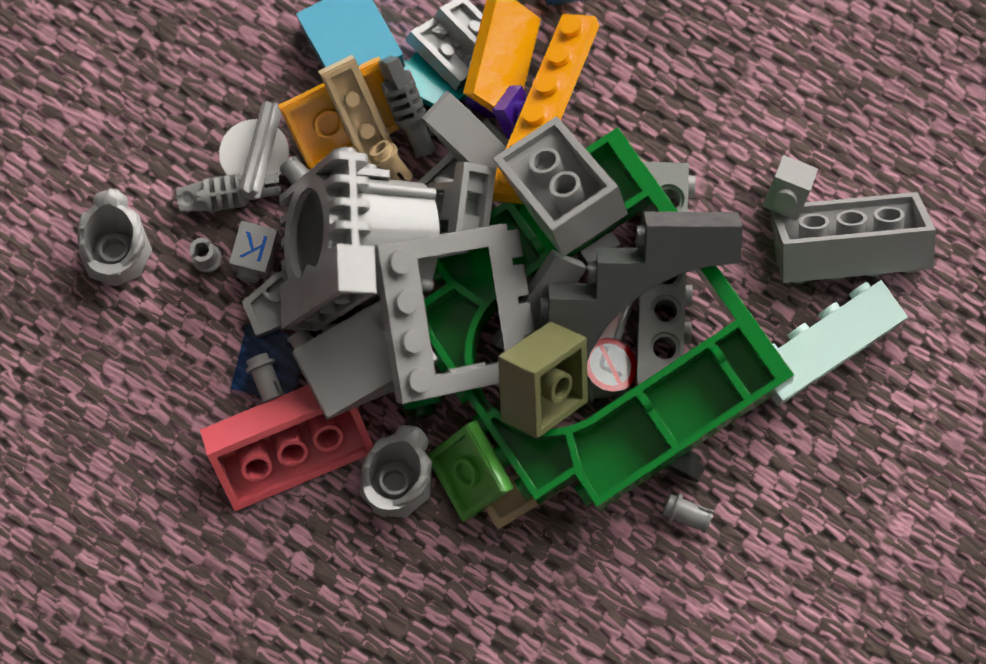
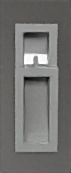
[421,91,506,170]

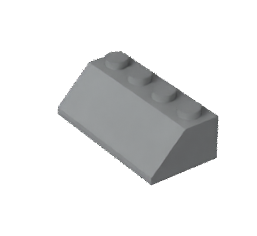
[770,192,936,284]

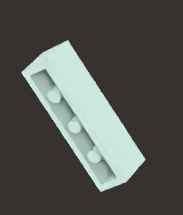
[771,280,908,406]

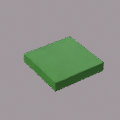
[428,420,515,522]

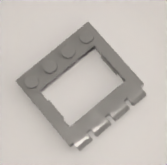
[374,224,534,404]

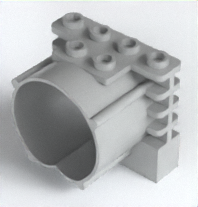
[279,147,440,331]

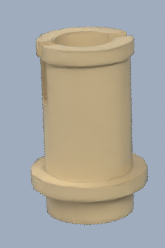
[370,140,413,181]

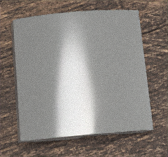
[406,0,483,91]

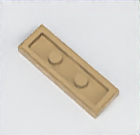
[318,55,398,164]

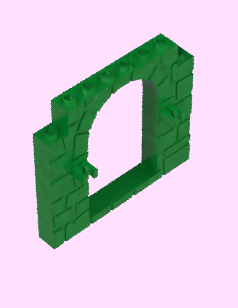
[424,127,794,511]

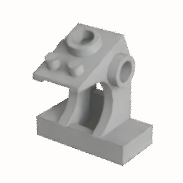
[427,161,496,233]

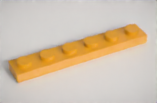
[492,14,600,204]

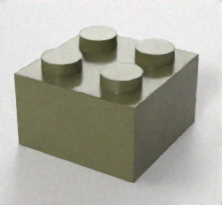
[498,321,588,439]

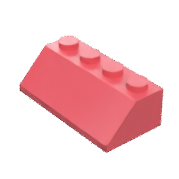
[200,385,373,512]

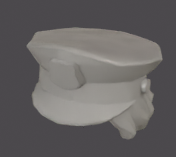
[77,188,152,286]
[360,425,432,518]

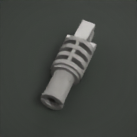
[176,172,281,212]

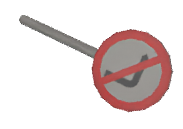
[587,301,637,393]

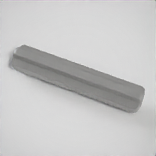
[239,101,281,200]

